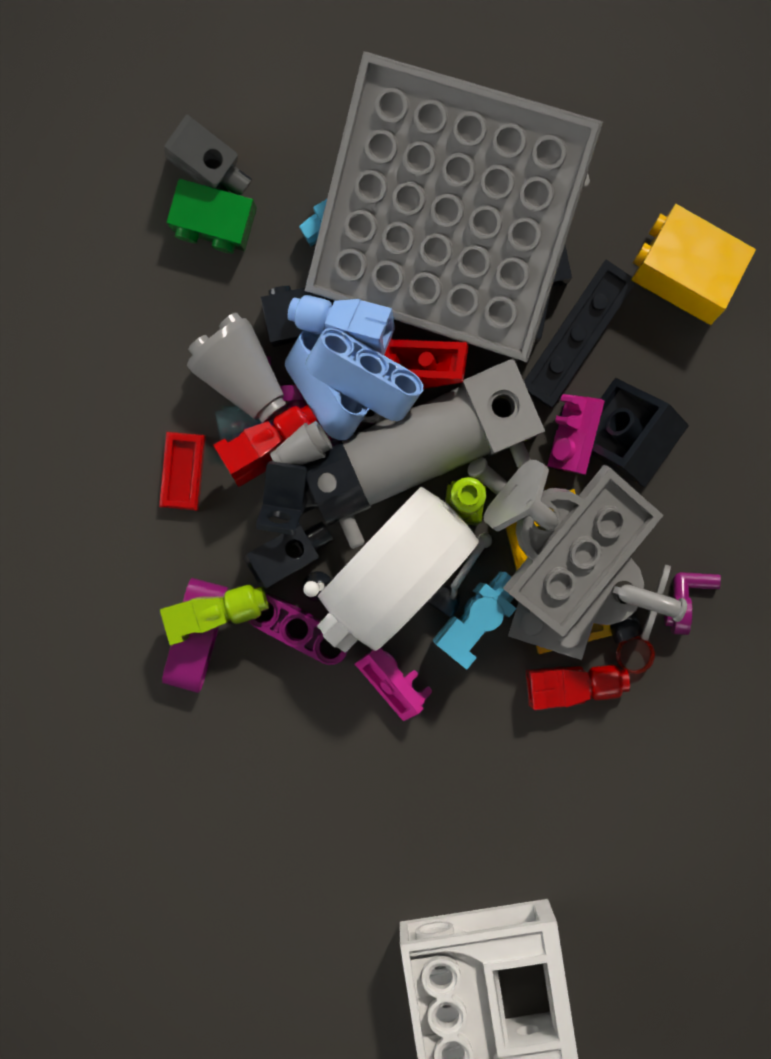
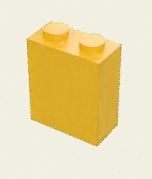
[631,204,756,325]

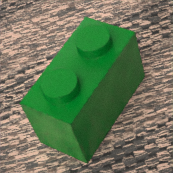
[166,178,257,254]

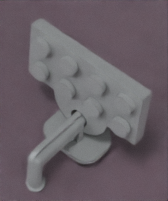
[468,457,664,637]
[508,557,687,660]

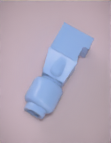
[288,295,395,355]

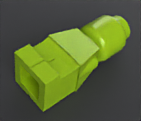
[445,477,486,526]
[160,585,269,645]

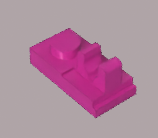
[547,394,605,475]
[355,648,432,721]

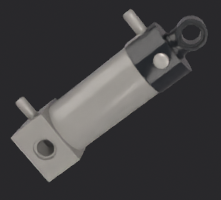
[276,358,545,549]

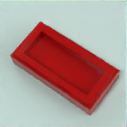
[159,432,206,511]

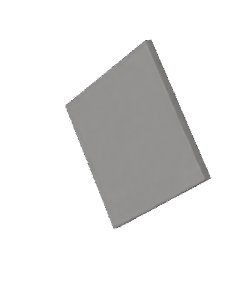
[305,51,604,362]

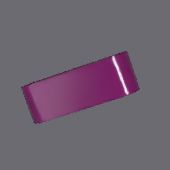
[162,578,229,693]
[248,593,347,665]

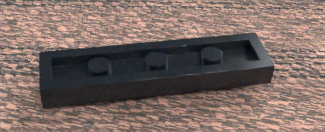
[524,259,635,409]

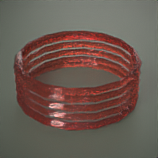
[616,636,655,674]

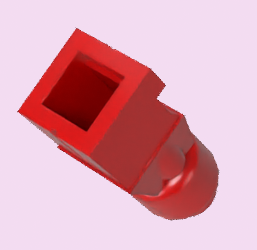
[213,405,318,487]
[526,665,630,710]

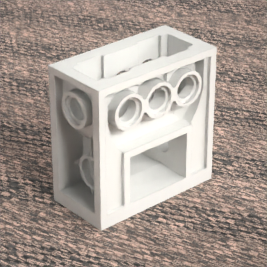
[400,899,578,1059]

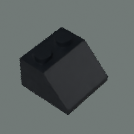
[591,377,689,488]

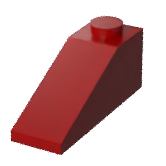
[384,339,469,389]

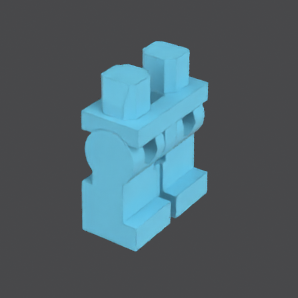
[433,571,517,670]

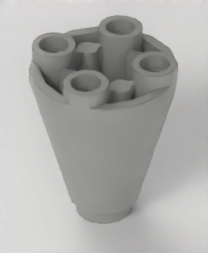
[187,313,287,423]

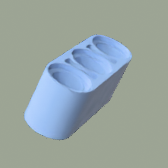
[305,328,423,421]
[285,330,369,440]

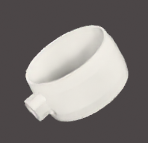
[317,487,479,653]

